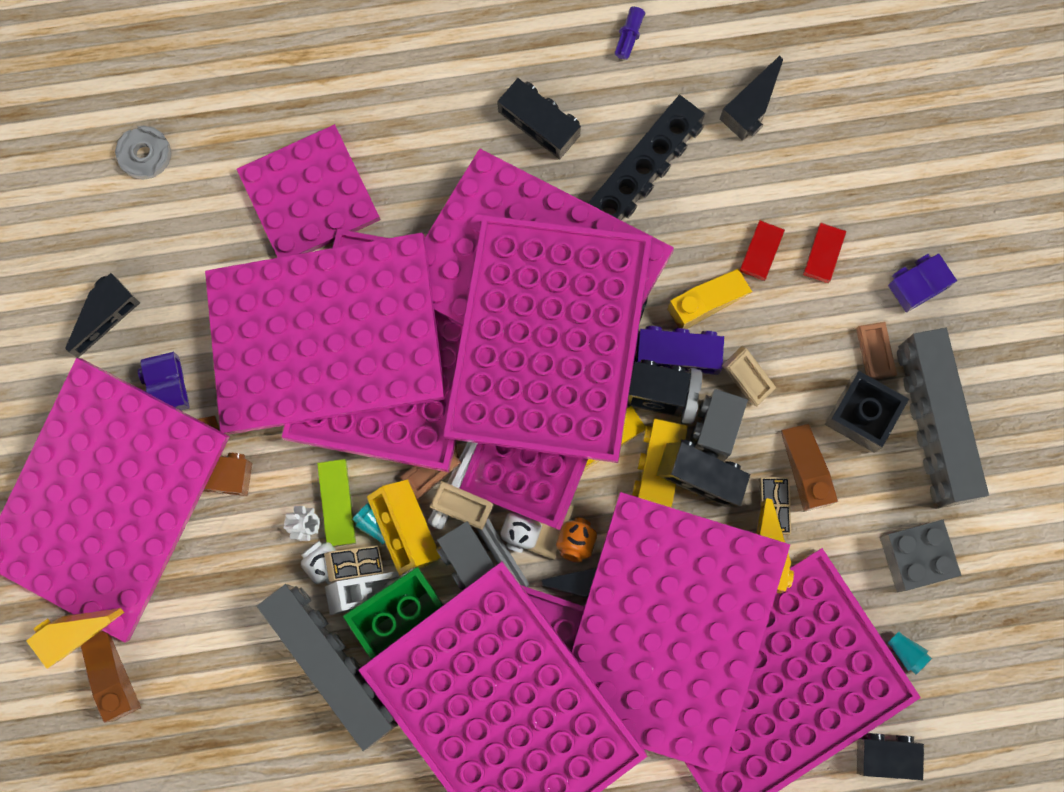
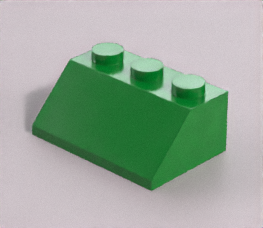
[343,566,444,660]

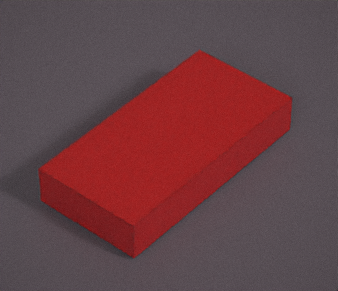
[740,220,785,281]
[803,222,847,284]

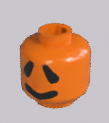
[556,518,597,563]

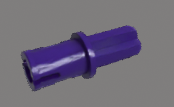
[615,6,646,60]

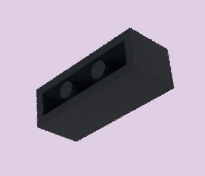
[497,78,581,160]
[656,439,751,507]

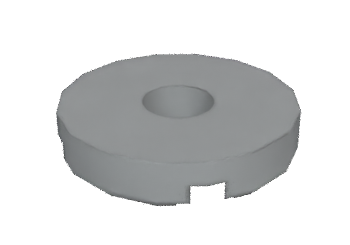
[115,126,171,180]
[681,368,703,425]

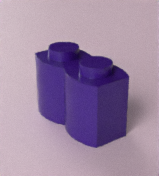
[888,254,957,313]
[138,351,190,411]

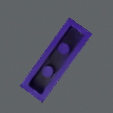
[636,326,725,375]

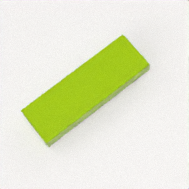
[317,459,357,547]

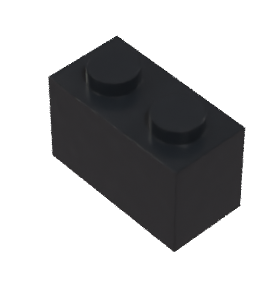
[857,733,924,780]

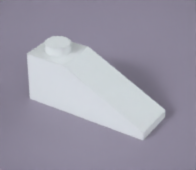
[325,571,407,615]

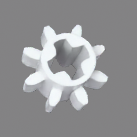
[284,506,320,541]

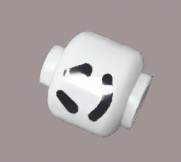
[500,512,542,553]
[301,541,336,585]

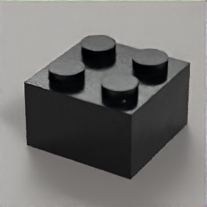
[627,359,691,417]
[825,371,909,453]

